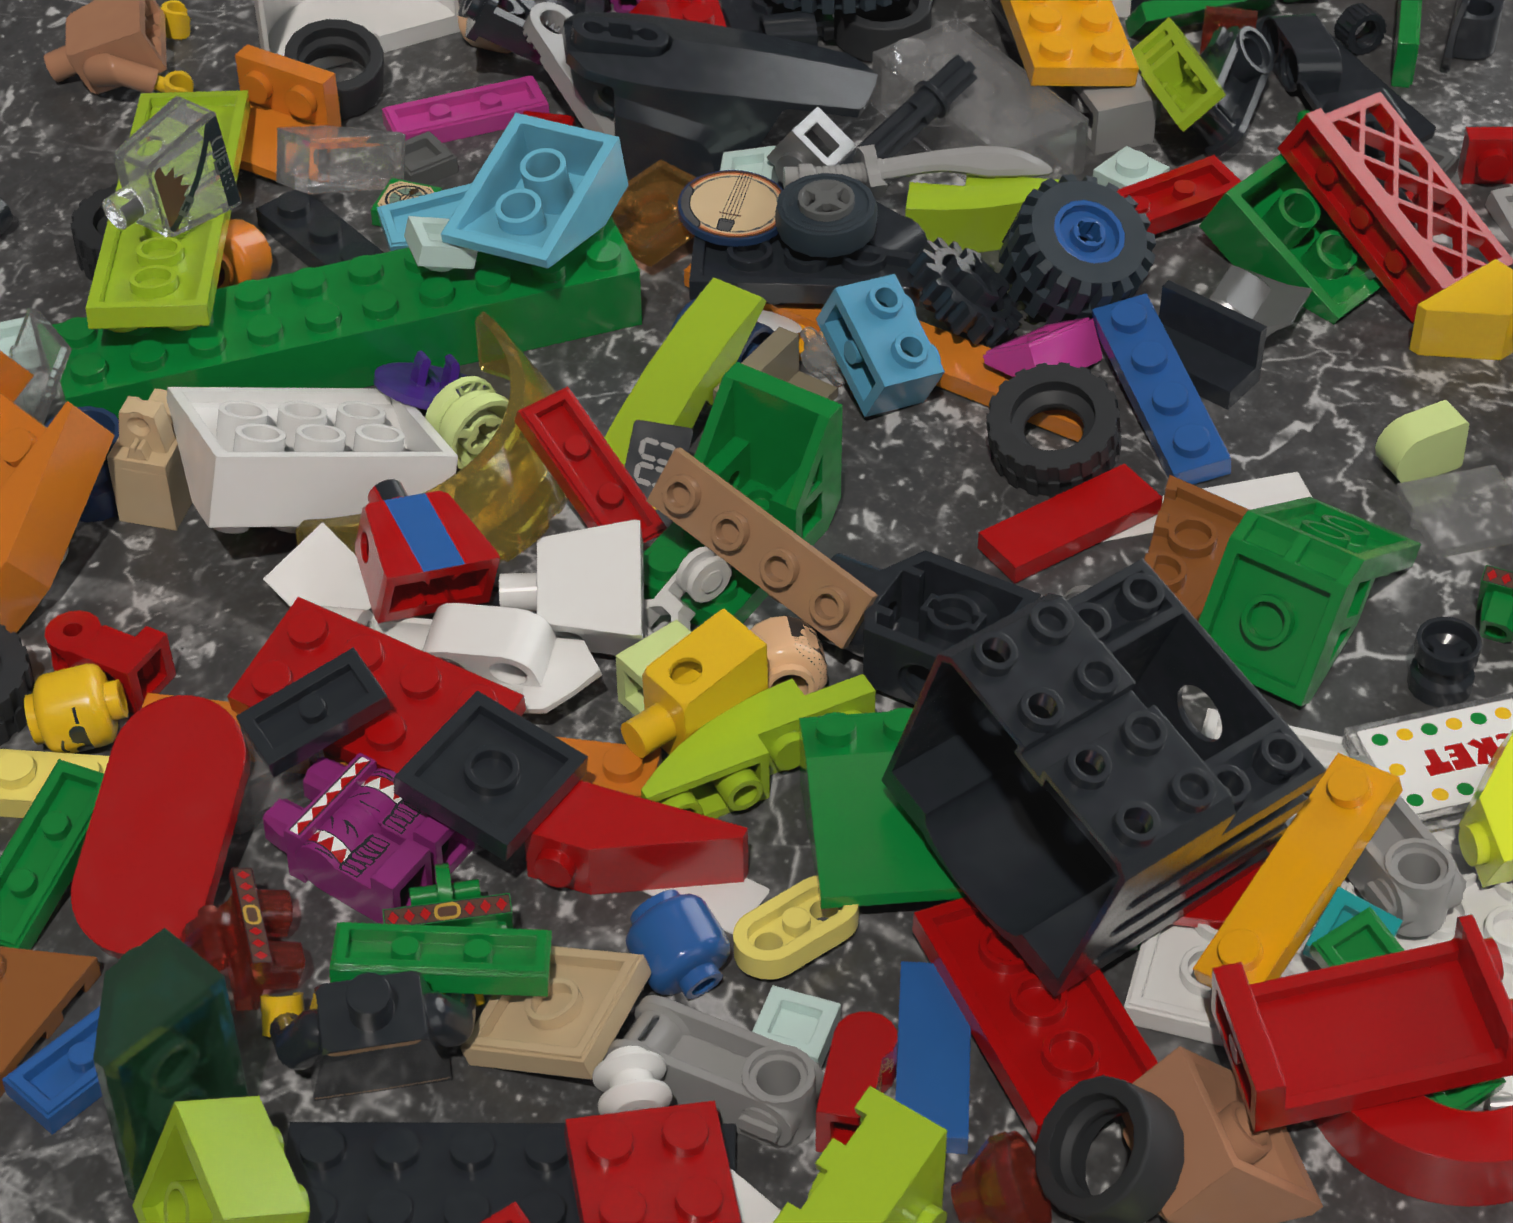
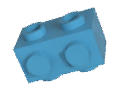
[816,274,945,417]

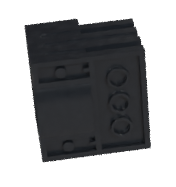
[881,558,1327,997]

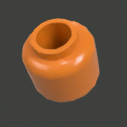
[217,219,273,289]

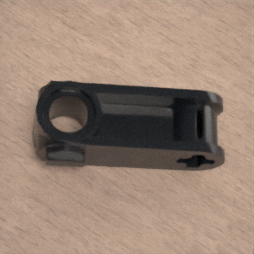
[1190,26,1274,157]

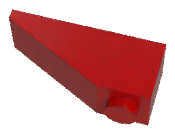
[525,780,749,895]

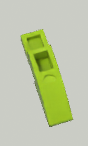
[641,674,876,818]

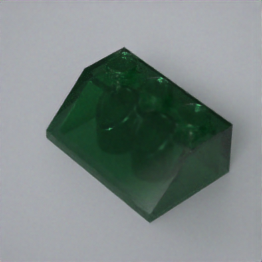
[93,928,249,1201]

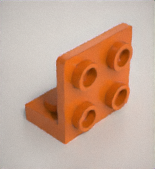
[235,44,342,181]

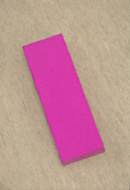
[382,76,549,145]

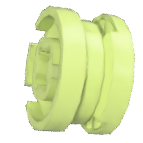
[425,376,519,472]

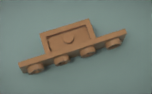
[646,448,878,649]

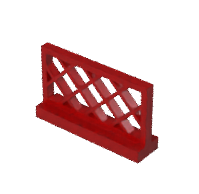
[1277,91,1513,323]

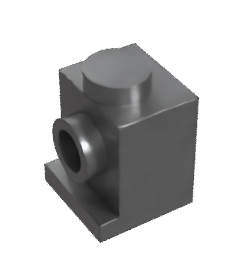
[766,107,856,183]

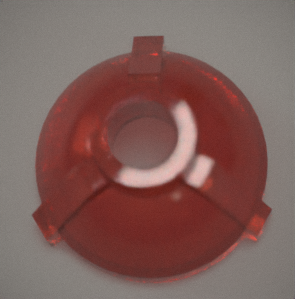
[951,1131,1052,1223]

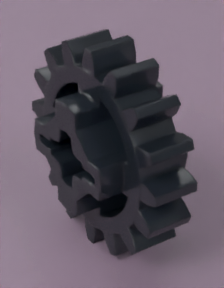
[907,237,1023,348]

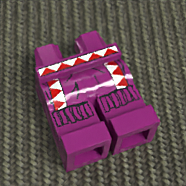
[263,753,475,924]

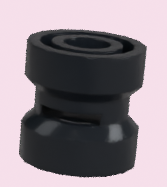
[1407,617,1482,708]

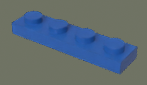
[1092,293,1231,485]

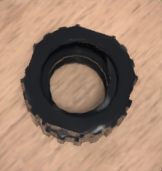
[1334,3,1387,55]

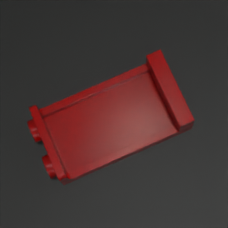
[1211,914,1513,1132]

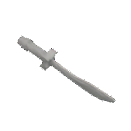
[783,144,1052,198]

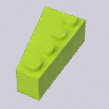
[773,1086,947,1223]

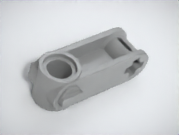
[1303,755,1466,937]
[604,995,824,1149]

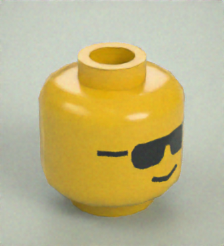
[24,664,128,754]

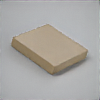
[461,946,651,1080]

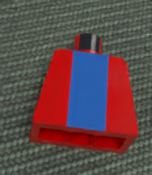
[355,479,501,624]

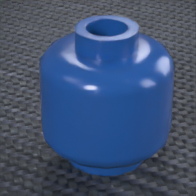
[625,889,731,999]

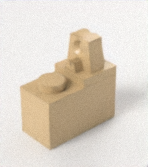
[107,388,192,531]

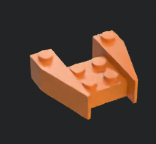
[0,351,115,633]

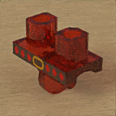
[181,868,305,1010]

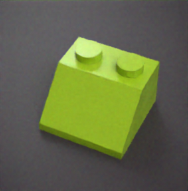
[132,1096,310,1223]

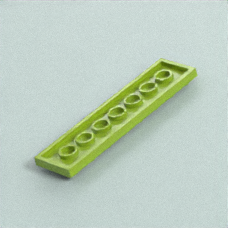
[85,90,250,333]

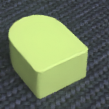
[1375,400,1469,485]

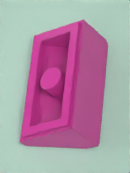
[983,317,1102,377]

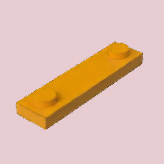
[1193,753,1403,988]

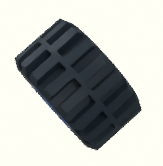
[998,174,1156,325]

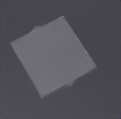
[9,307,72,424]
[1396,465,1513,559]

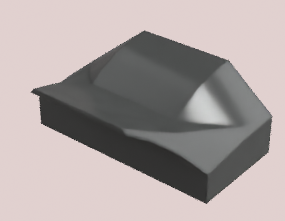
[1210,265,1313,338]

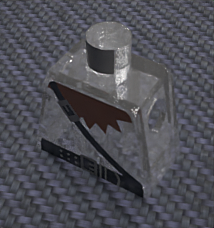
[102,96,241,237]

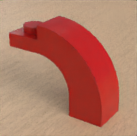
[1313,1095,1513,1207]

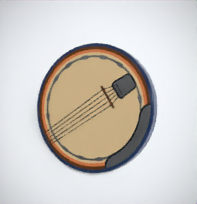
[678,170,783,246]

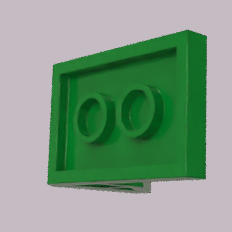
[644,362,843,626]
[1198,497,1421,706]

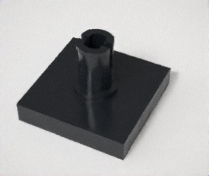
[394,691,588,862]

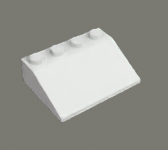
[166,387,458,534]

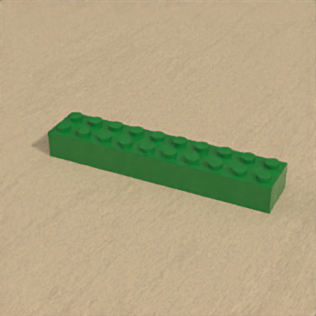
[44,216,642,420]

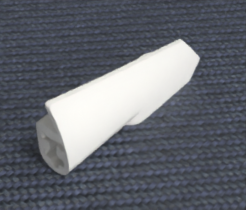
[321,603,602,714]

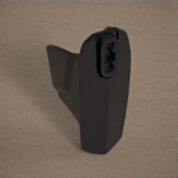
[562,12,878,190]

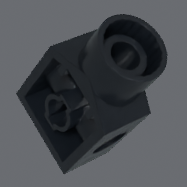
[807,550,1041,705]

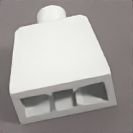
[499,520,645,655]

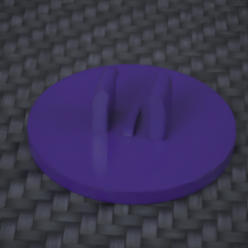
[373,351,485,410]

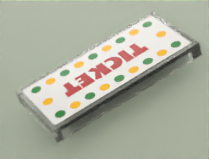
[1342,692,1513,833]

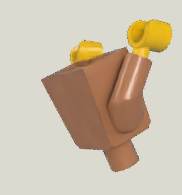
[44,0,193,94]

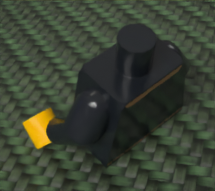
[261,971,485,1101]

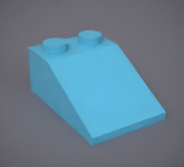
[441,113,628,268]

